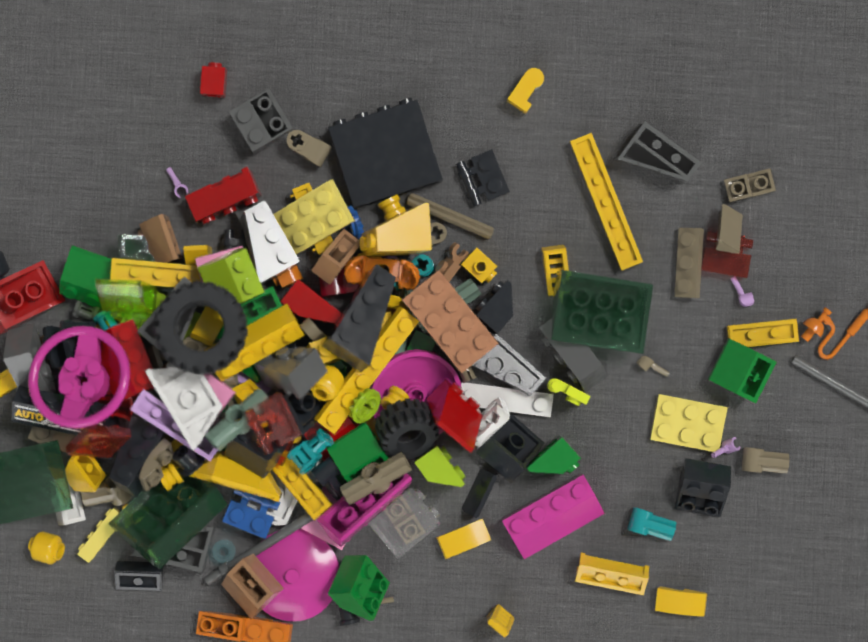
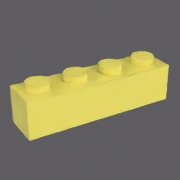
[78,507,124,563]

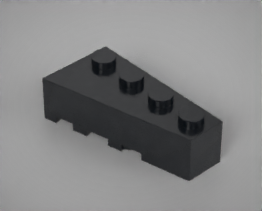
[322,264,396,372]
[109,396,175,498]

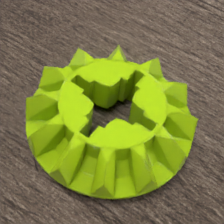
[349,388,381,423]

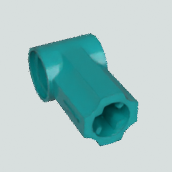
[627,507,677,541]

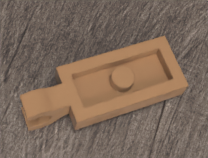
[434,242,469,282]

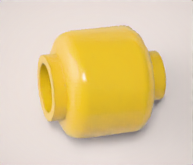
[311,366,344,401]
[28,531,65,565]

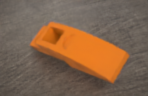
[196,611,293,642]

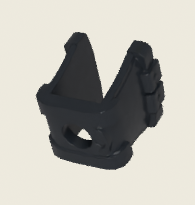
[42,320,96,369]

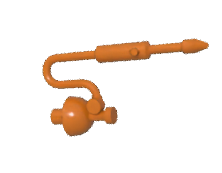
[801,307,868,360]

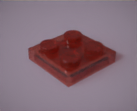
[66,424,131,458]

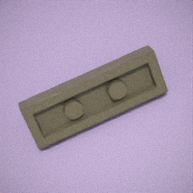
[675,228,704,298]

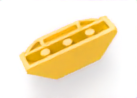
[190,450,281,502]

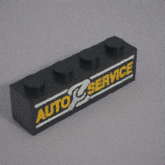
[11,386,110,441]

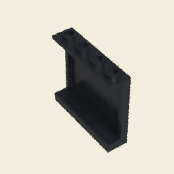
[329,98,443,209]

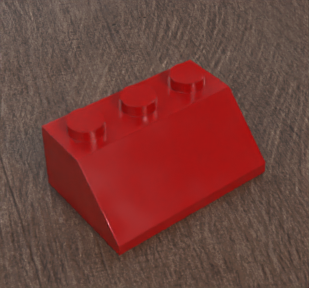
[100,319,155,401]

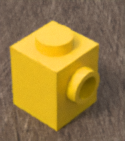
[461,248,497,284]

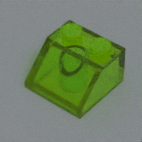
[95,279,157,319]

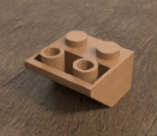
[221,553,284,619]

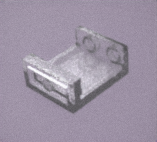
[368,486,441,559]

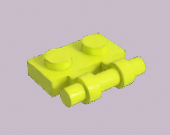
[547,378,591,406]

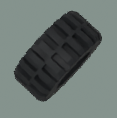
[153,281,248,375]

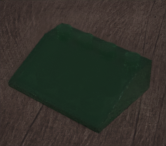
[551,270,653,354]
[0,440,73,524]
[108,468,228,569]

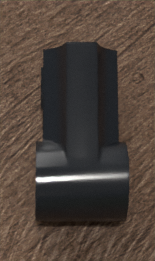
[311,456,348,501]

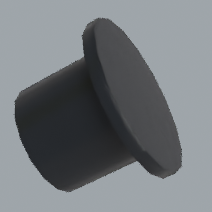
[172,445,205,477]

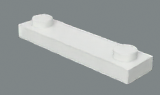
[461,382,554,417]

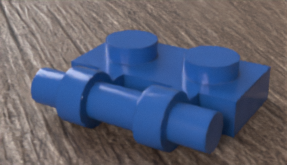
[222,489,281,539]

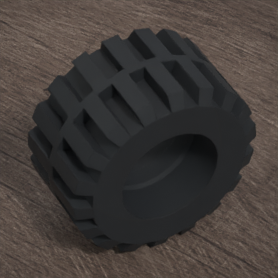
[375,398,439,460]

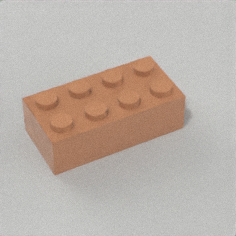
[402,270,498,373]

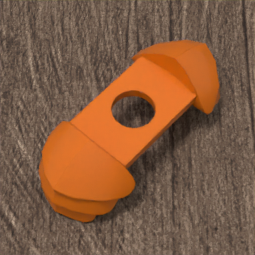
[344,255,420,290]

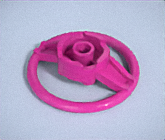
[28,326,130,428]

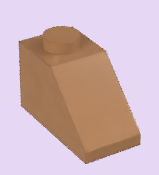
[311,229,360,284]

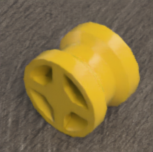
[378,195,406,221]
[380,386,409,410]
[161,462,184,491]

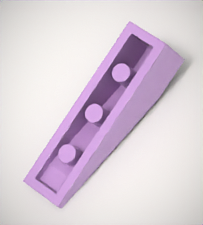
[130,389,217,461]

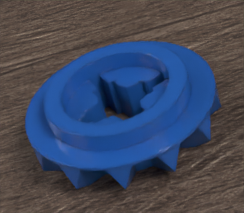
[342,206,364,240]

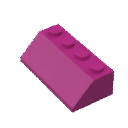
[317,473,412,547]
[501,473,605,559]

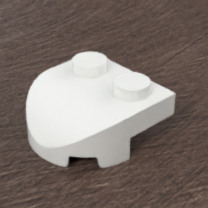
[475,397,510,448]

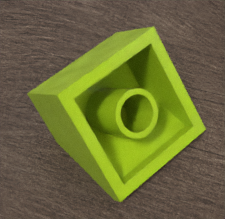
[197,248,264,303]

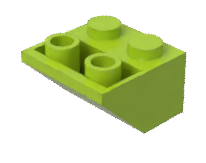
[414,444,466,487]

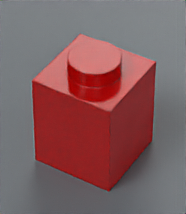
[200,62,227,98]

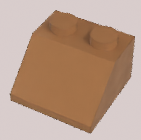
[138,214,183,264]

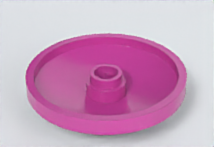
[370,350,462,434]
[256,528,339,621]

